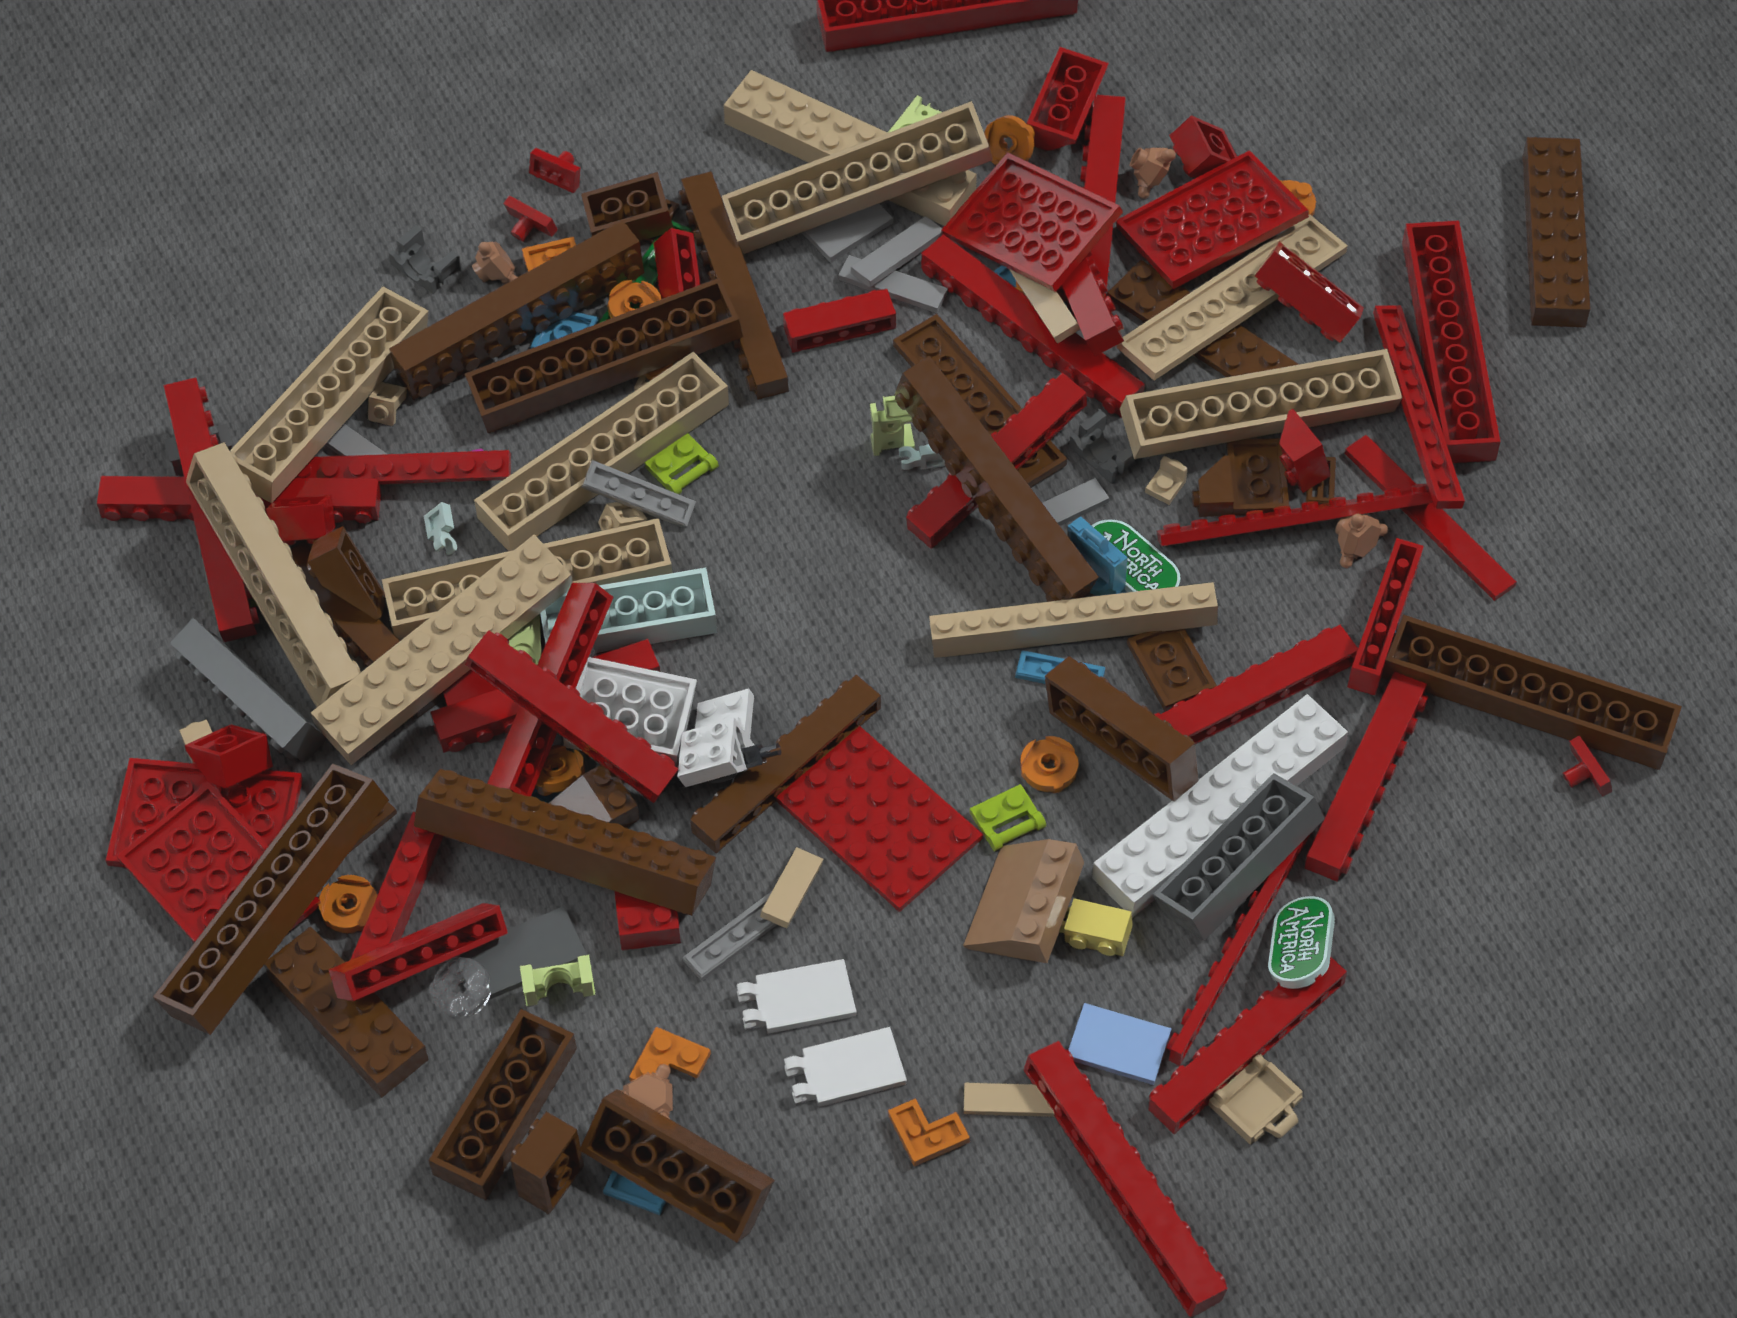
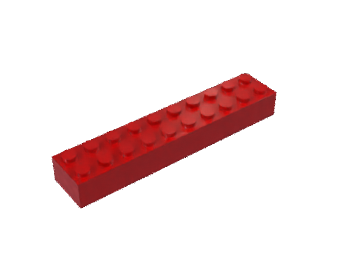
[816,0,1078,52]
[1402,220,1501,463]

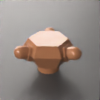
[1130,148,1176,199]
[472,242,518,284]
[1335,514,1388,568]
[621,1064,673,1120]

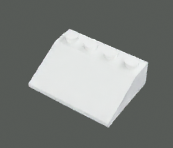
[563,657,697,767]

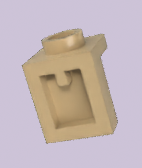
[368,382,407,426]
[1145,456,1187,505]
[598,502,647,531]

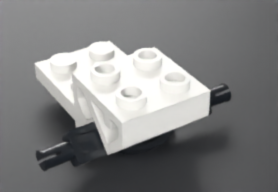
[667,688,782,787]

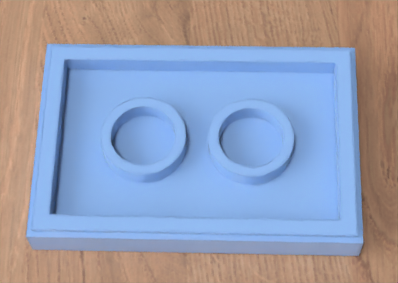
[1069,1003,1171,1085]

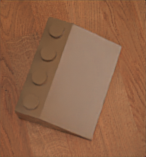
[963,839,1084,963]

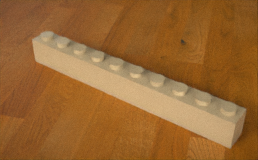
[929,582,1218,658]

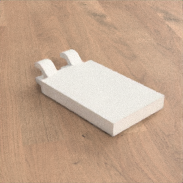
[737,959,856,1034]
[784,1027,907,1107]

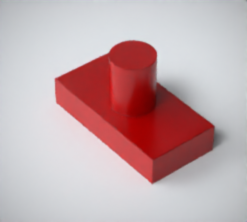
[529,148,581,193]
[503,195,558,242]
[1562,736,1613,797]

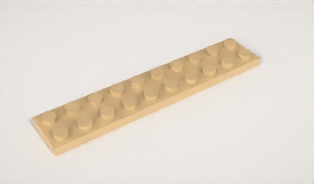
[1116,215,1348,380]

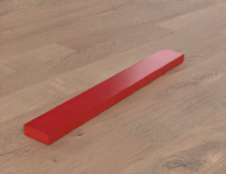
[1345,435,1517,601]

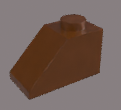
[1192,455,1234,517]

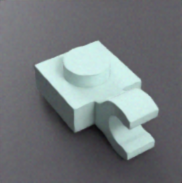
[899,444,945,470]
[424,502,457,555]

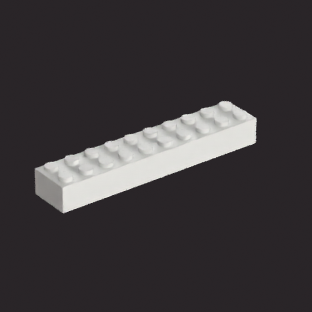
[1092,694,1348,918]

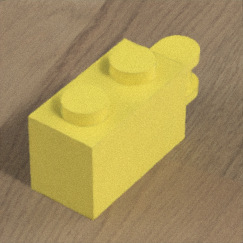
[1059,899,1133,956]

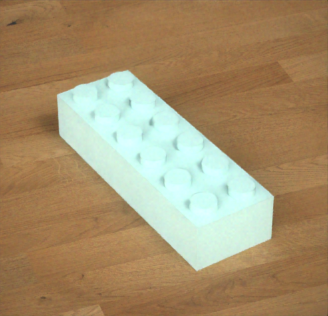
[540,568,717,654]

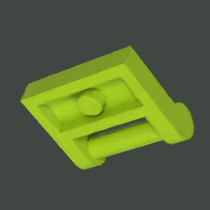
[644,433,719,494]
[969,784,1046,852]

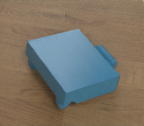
[1067,516,1128,596]

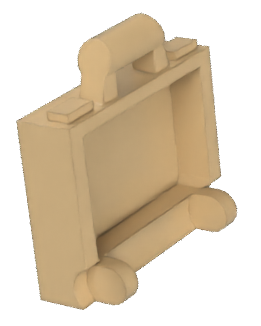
[1209,1054,1303,1144]

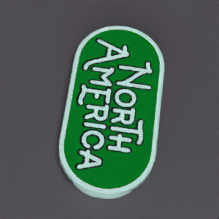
[1092,520,1180,592]
[1268,896,1335,989]

